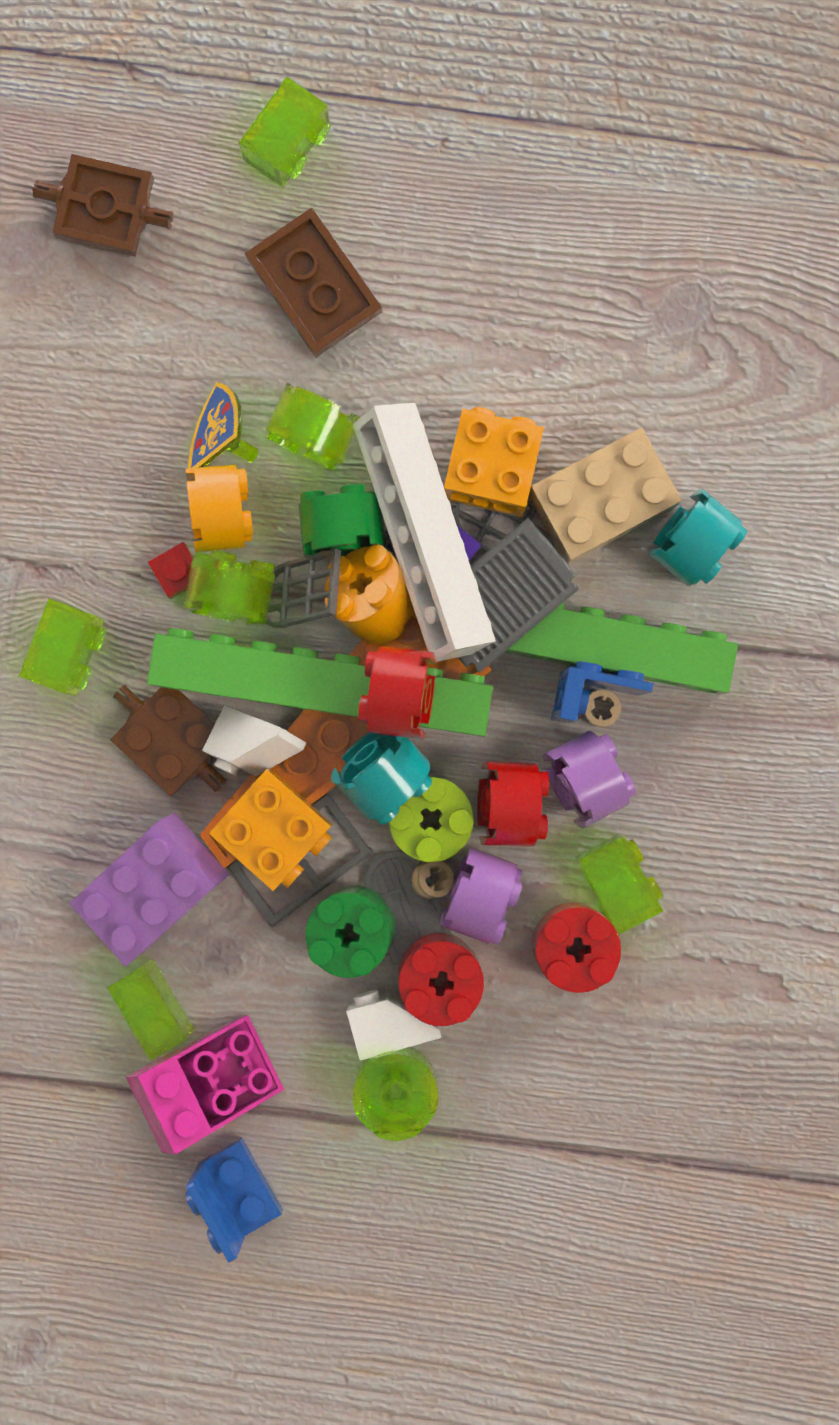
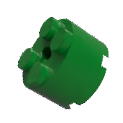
[298,484,387,557]
[305,886,396,978]

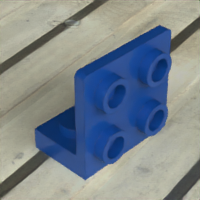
[551,661,654,723]
[185,1137,283,1263]

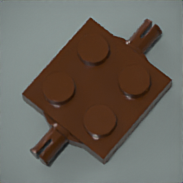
[33,154,173,257]
[110,685,227,797]

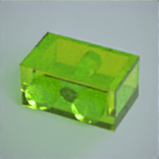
[238,77,330,188]
[18,598,106,696]
[575,834,664,935]
[107,958,195,1061]

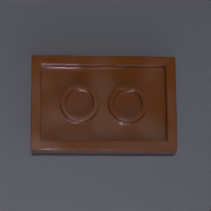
[245,207,382,358]

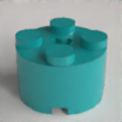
[648,489,748,586]
[331,732,432,825]

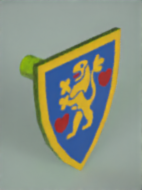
[188,382,259,468]

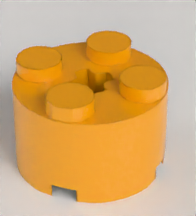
[185,464,253,553]
[324,544,416,644]

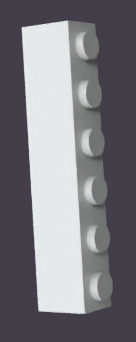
[353,403,496,662]

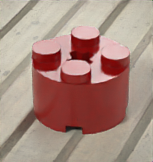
[358,646,436,740]
[477,761,549,847]
[532,902,621,993]
[398,933,484,1026]

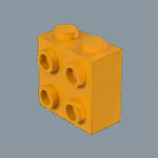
[444,407,544,517]
[209,769,333,891]

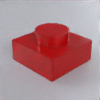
[148,542,206,599]

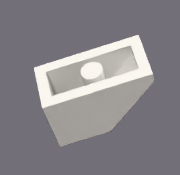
[202,706,306,777]
[346,990,442,1061]

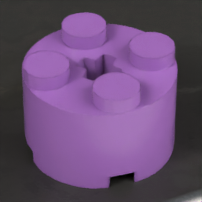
[543,731,636,829]
[440,846,522,945]

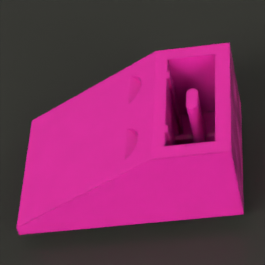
[126,1015,284,1155]

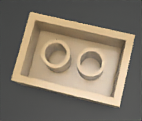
[528,427,682,565]

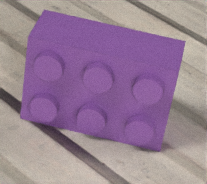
[69,812,230,967]

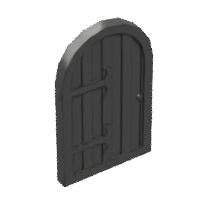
[364,850,453,965]

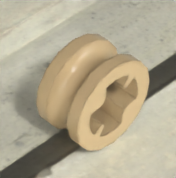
[583,690,621,727]
[411,861,454,899]

